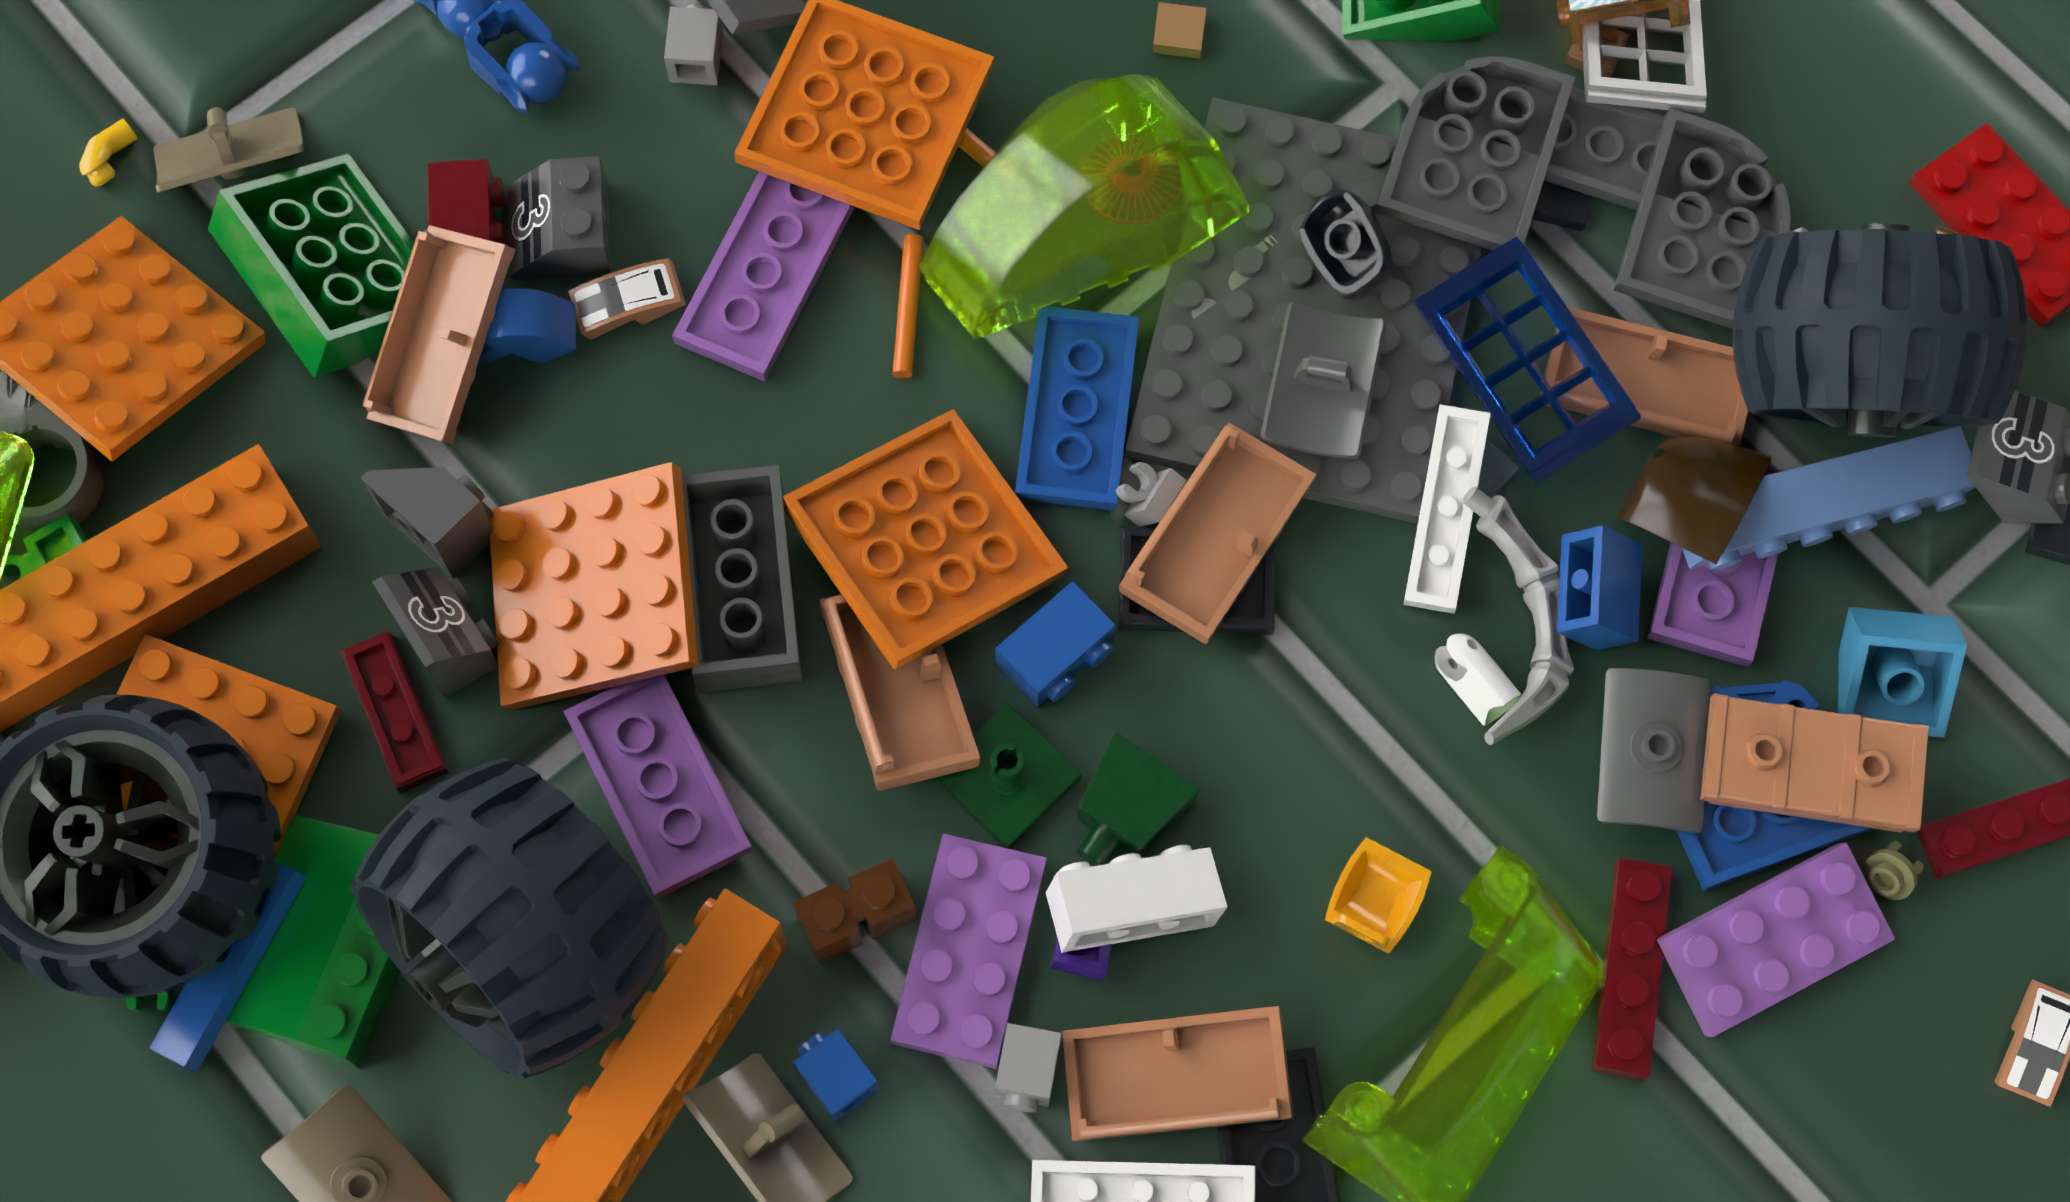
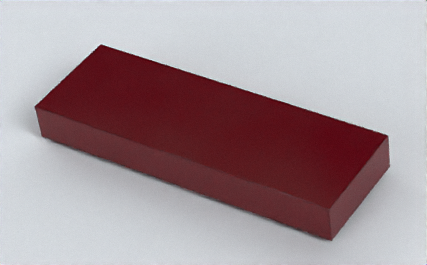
[340,630,449,794]

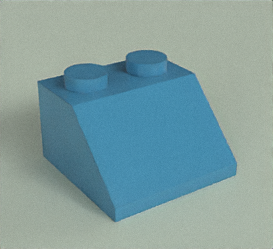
[1838,607,1967,738]

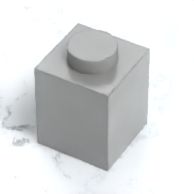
[664,4,723,86]
[995,1023,1061,1112]

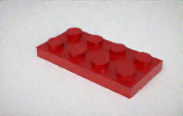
[1909,123,2070,327]

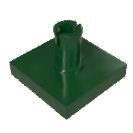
[933,702,1082,849]

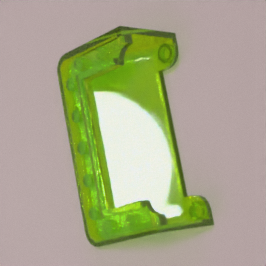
[1302,845,1603,1202]

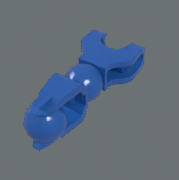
[413,0,580,115]

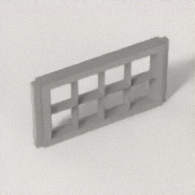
[1581,0,1707,114]

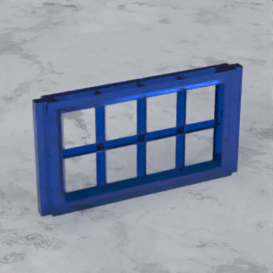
[1414,236,1641,484]

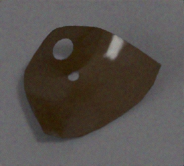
[1616,436,1771,564]

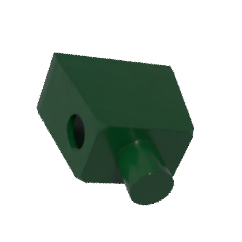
[1077,732,1200,866]

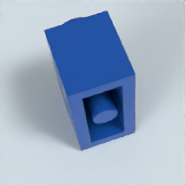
[1557,525,1642,650]
[995,581,1116,708]

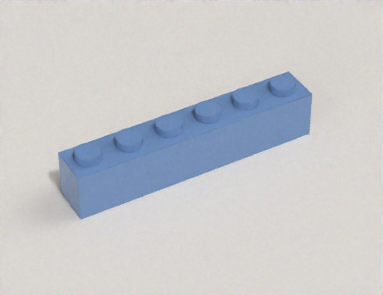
[1682,426,1975,571]

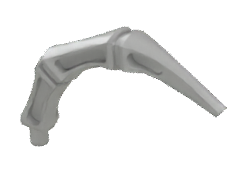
[1462,486,1574,745]

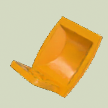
[1325,837,1432,954]

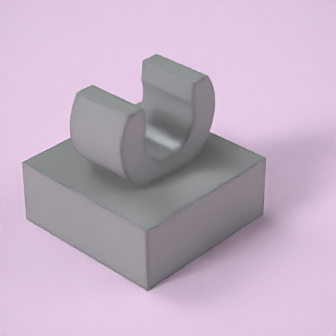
[1116,462,1187,527]

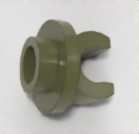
[1863,841,1923,900]

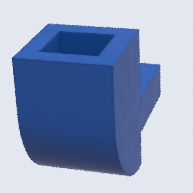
[476,289,576,369]

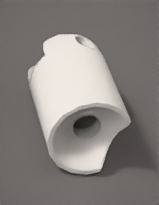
[1435,633,1522,726]

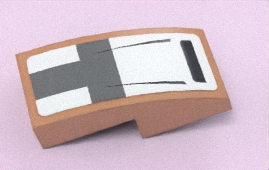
[568,258,686,340]
[1994,979,2070,1107]

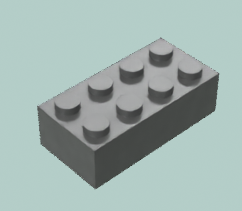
[682,465,803,693]

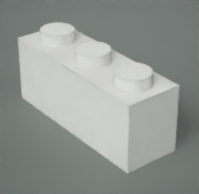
[1046,845,1227,953]

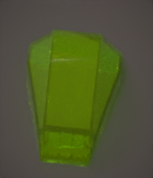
[919,74,1249,340]

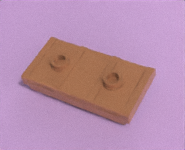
[362,225,516,445]
[1538,306,1748,446]
[1119,422,1317,644]
[819,594,980,791]
[1700,693,1929,833]
[1062,1006,1293,1142]

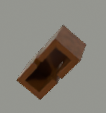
[793,858,917,964]

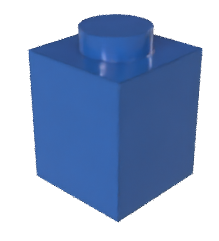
[793,1029,879,1123]

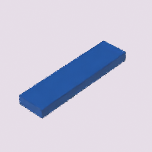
[150,862,307,1073]

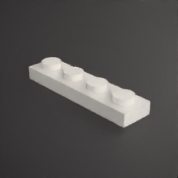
[1403,404,1491,614]
[1031,1160,1256,1202]

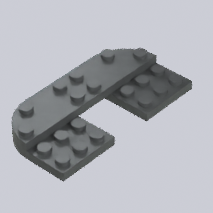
[1375,56,1791,329]

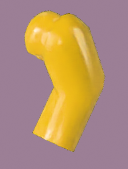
[79,118,138,187]

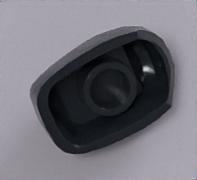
[1298,189,1394,295]

